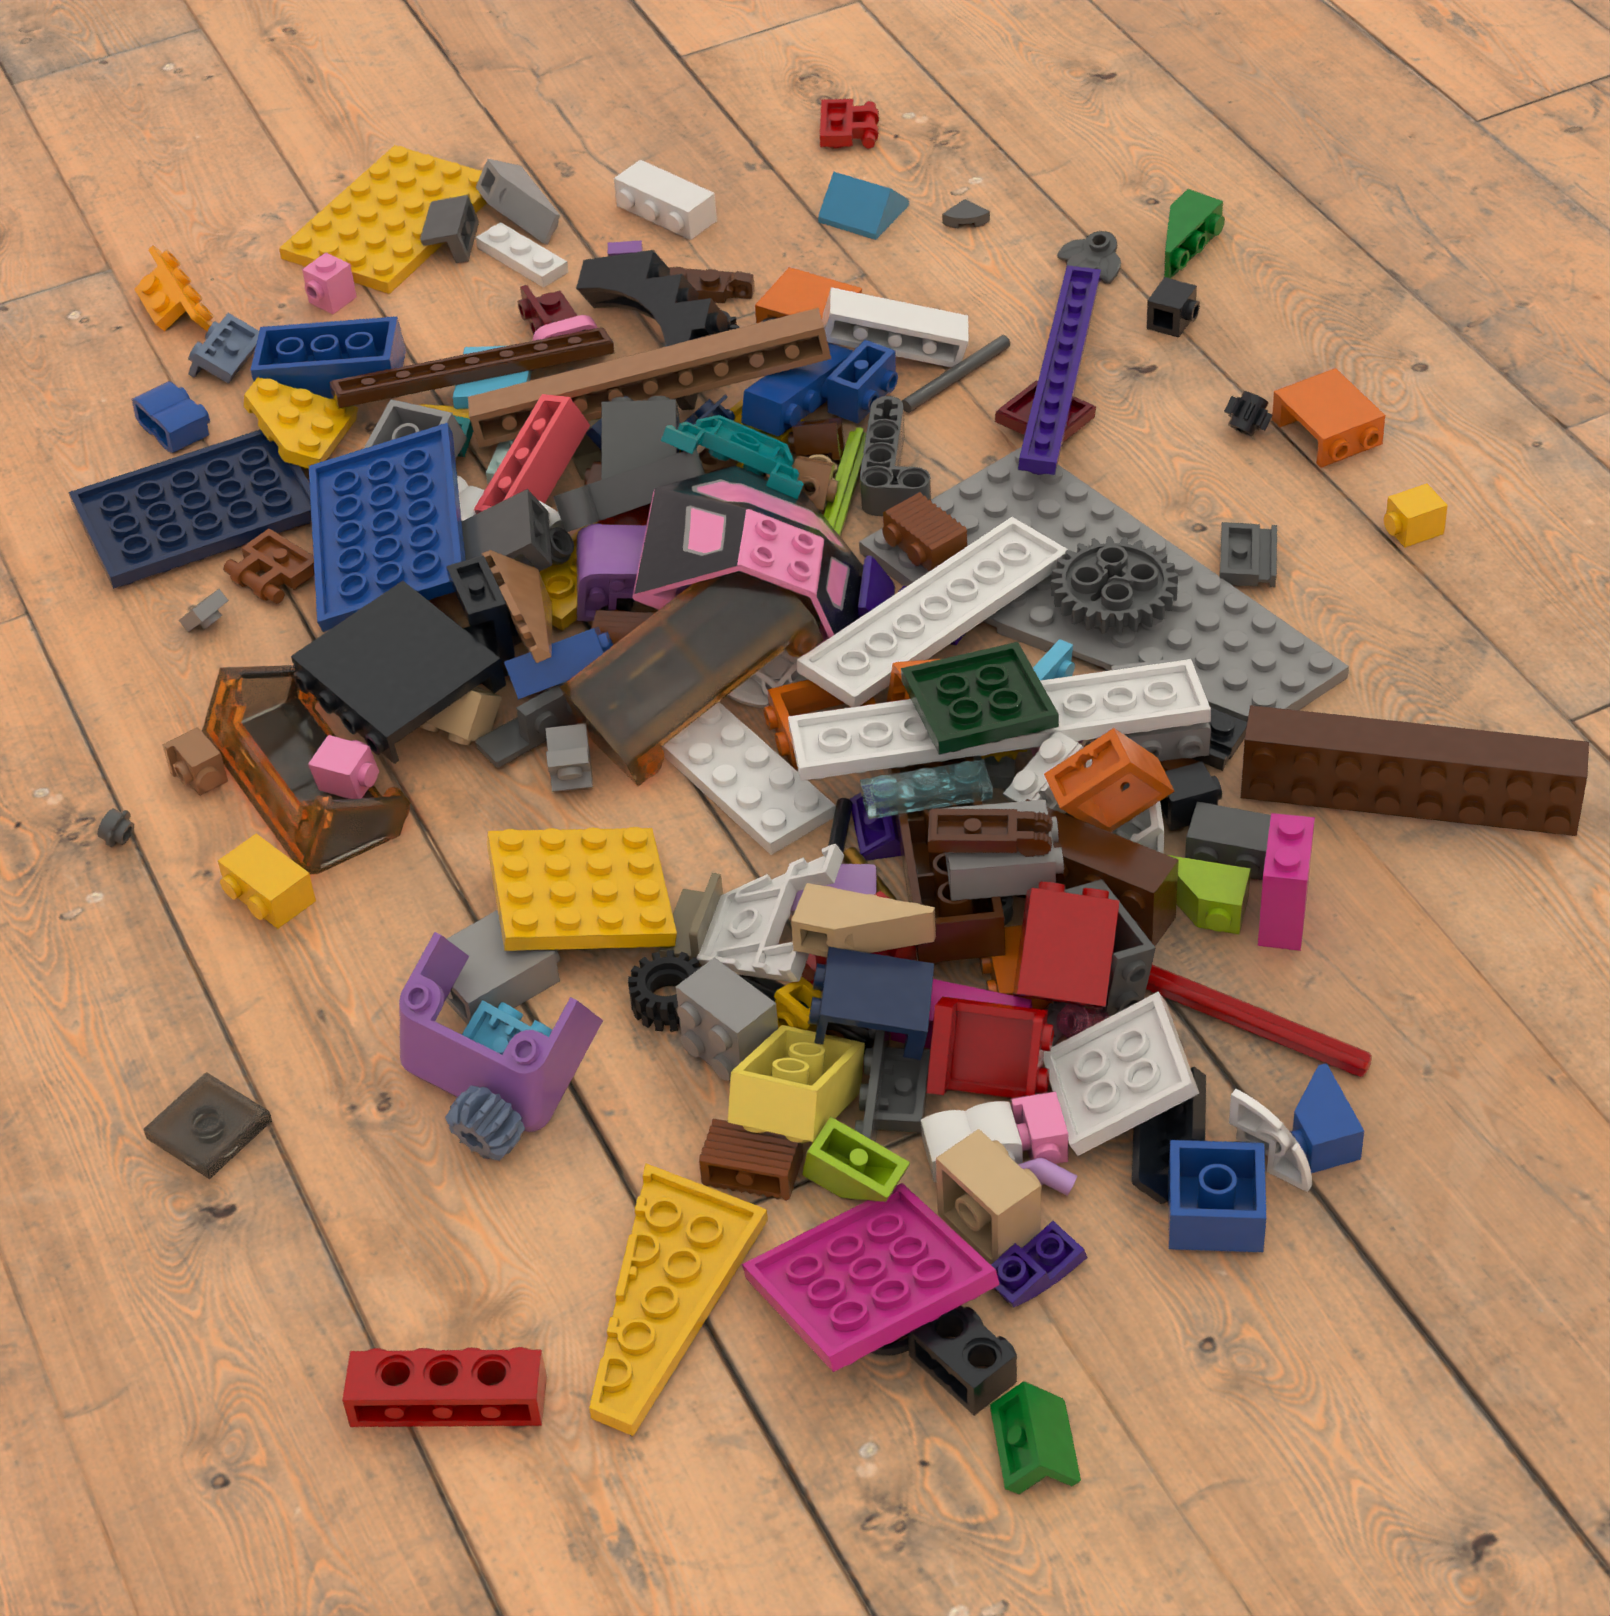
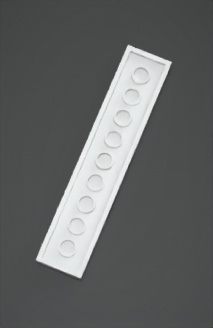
[788,659,1211,781]

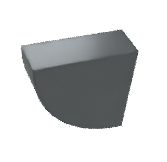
[942,199,990,228]

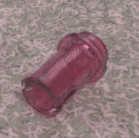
[1057,1004,1109,1038]

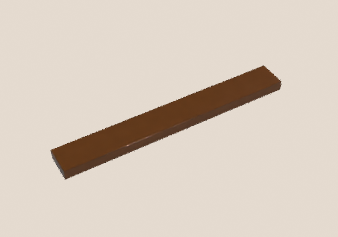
[330,327,614,408]

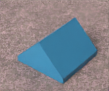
[818,171,909,240]

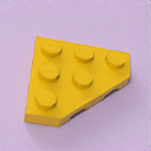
[243,377,358,469]

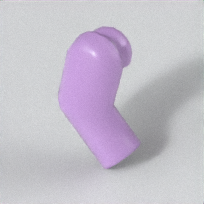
[1018,1158,1077,1196]

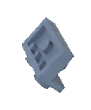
[188,313,259,384]

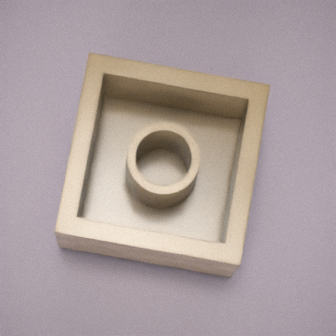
[936,1129,1042,1265]

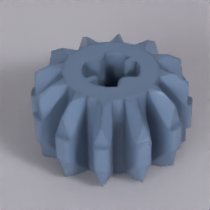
[445,1085,525,1161]

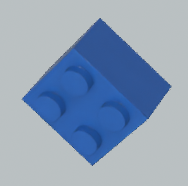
[1168,1140,1267,1252]

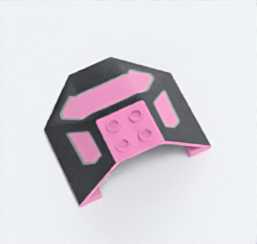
[632,465,863,646]

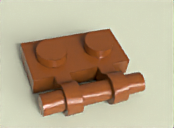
[223,529,315,604]

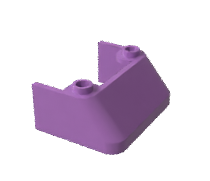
[399,932,603,1132]

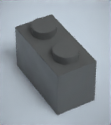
[1185,802,1271,880]

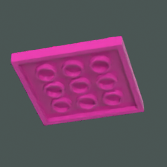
[742,1183,1000,1372]

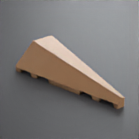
[481,550,552,663]

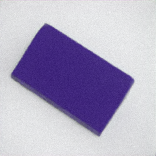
[858,556,895,618]
[850,780,901,861]

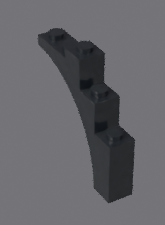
[576,250,728,411]

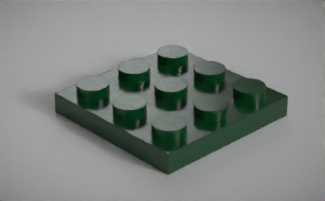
[901,642,1059,755]

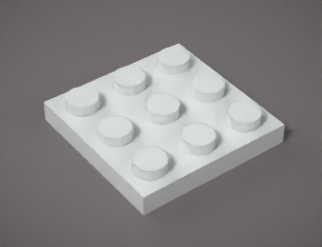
[1043,991,1199,1156]

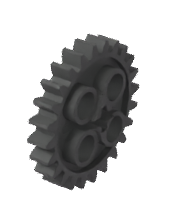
[1051,536,1178,635]

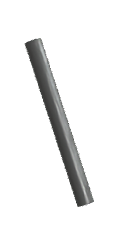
[902,335,1010,413]

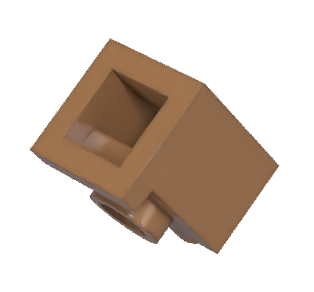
[162,727,228,795]

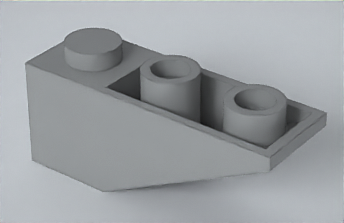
[476,159,560,244]

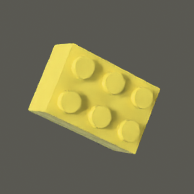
[728,1025,865,1143]

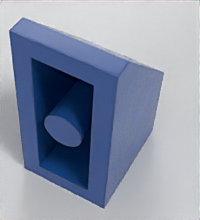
[1290,1063,1364,1174]

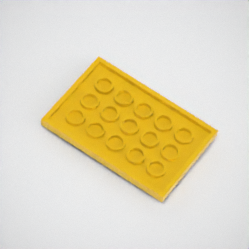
[279,145,487,294]

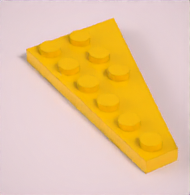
[589,1163,768,1436]

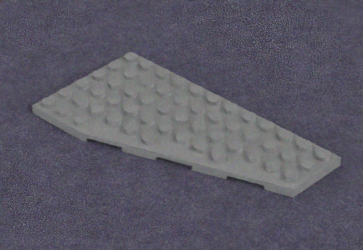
[859,447,1349,722]

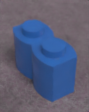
[132,381,210,453]

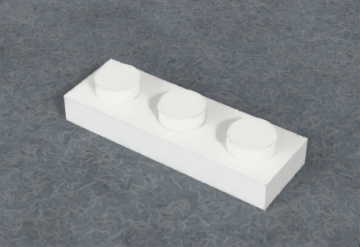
[476,222,569,288]

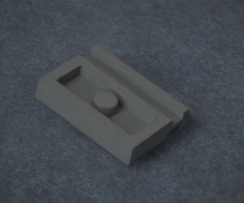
[1219,522,1277,587]

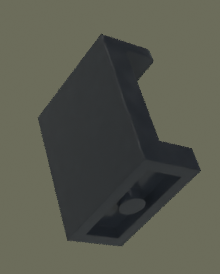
[446,555,515,676]

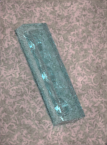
[860,760,993,819]

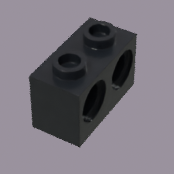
[908,1305,1017,1416]

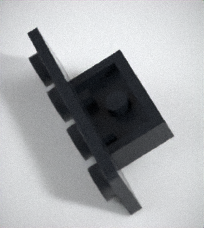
[1132,1067,1206,1204]

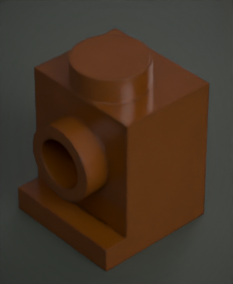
[788,417,845,460]

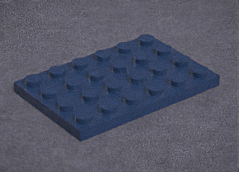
[68,429,312,589]

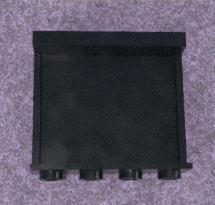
[291,581,506,764]

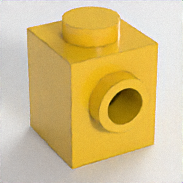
[1384,483,1448,548]

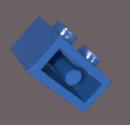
[827,340,898,424]

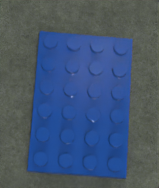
[309,423,466,632]

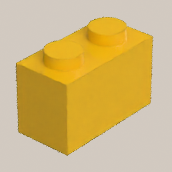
[218,833,316,929]

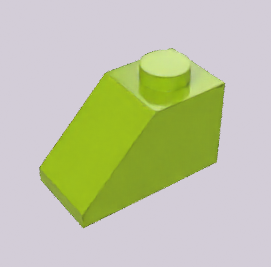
[1168,855,1251,934]
[802,1116,910,1202]

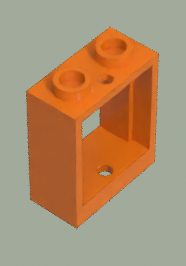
[763,679,876,770]
[1044,728,1175,832]

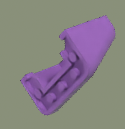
[576,523,735,621]

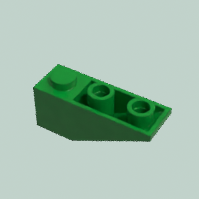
[1164,189,1225,279]

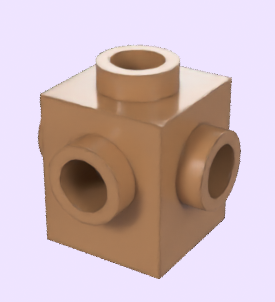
[794,456,838,510]

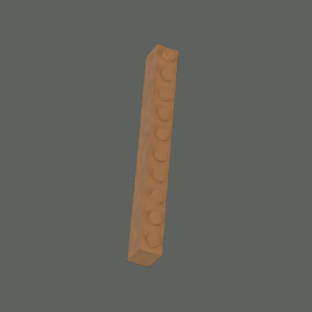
[468,308,831,448]

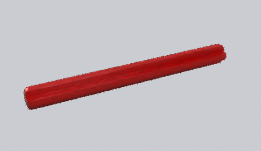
[1146,964,1372,1077]

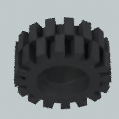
[628,950,702,1032]

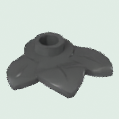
[1057,231,1121,284]

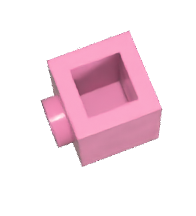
[302,253,357,314]
[308,735,379,802]

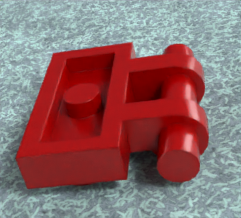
[820,99,879,149]

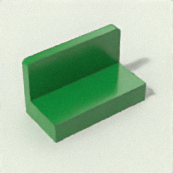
[990,1381,1081,1495]

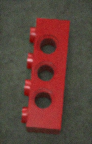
[342,1347,547,1427]

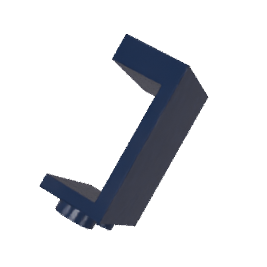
[808,947,934,1060]

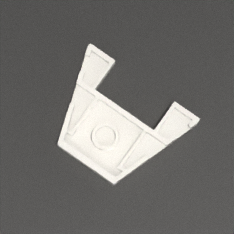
[696,844,844,982]

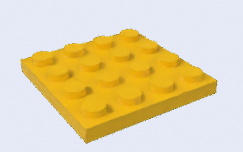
[487,827,677,951]

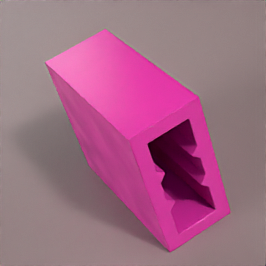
[1258,813,1315,951]

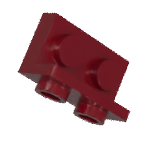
[517,285,586,335]

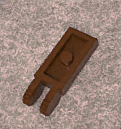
[928,809,1053,857]

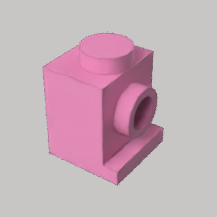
[1011,1091,1068,1164]

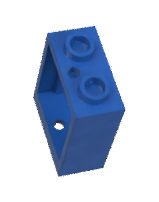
[504,626,616,699]

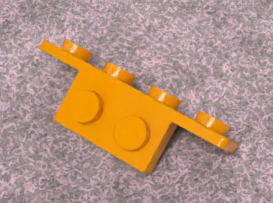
[134,245,214,332]

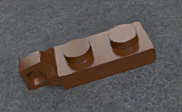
[669,267,755,303]

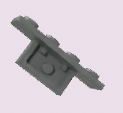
[476,670,626,767]
[855,1028,930,1142]

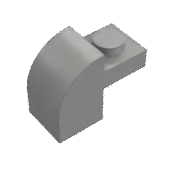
[545,724,593,792]

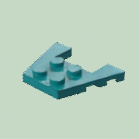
[661,415,804,499]

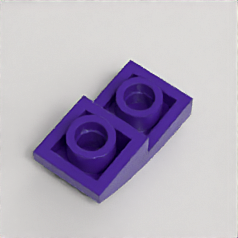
[991,1221,1087,1308]

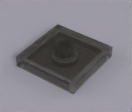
[143,1072,272,1179]

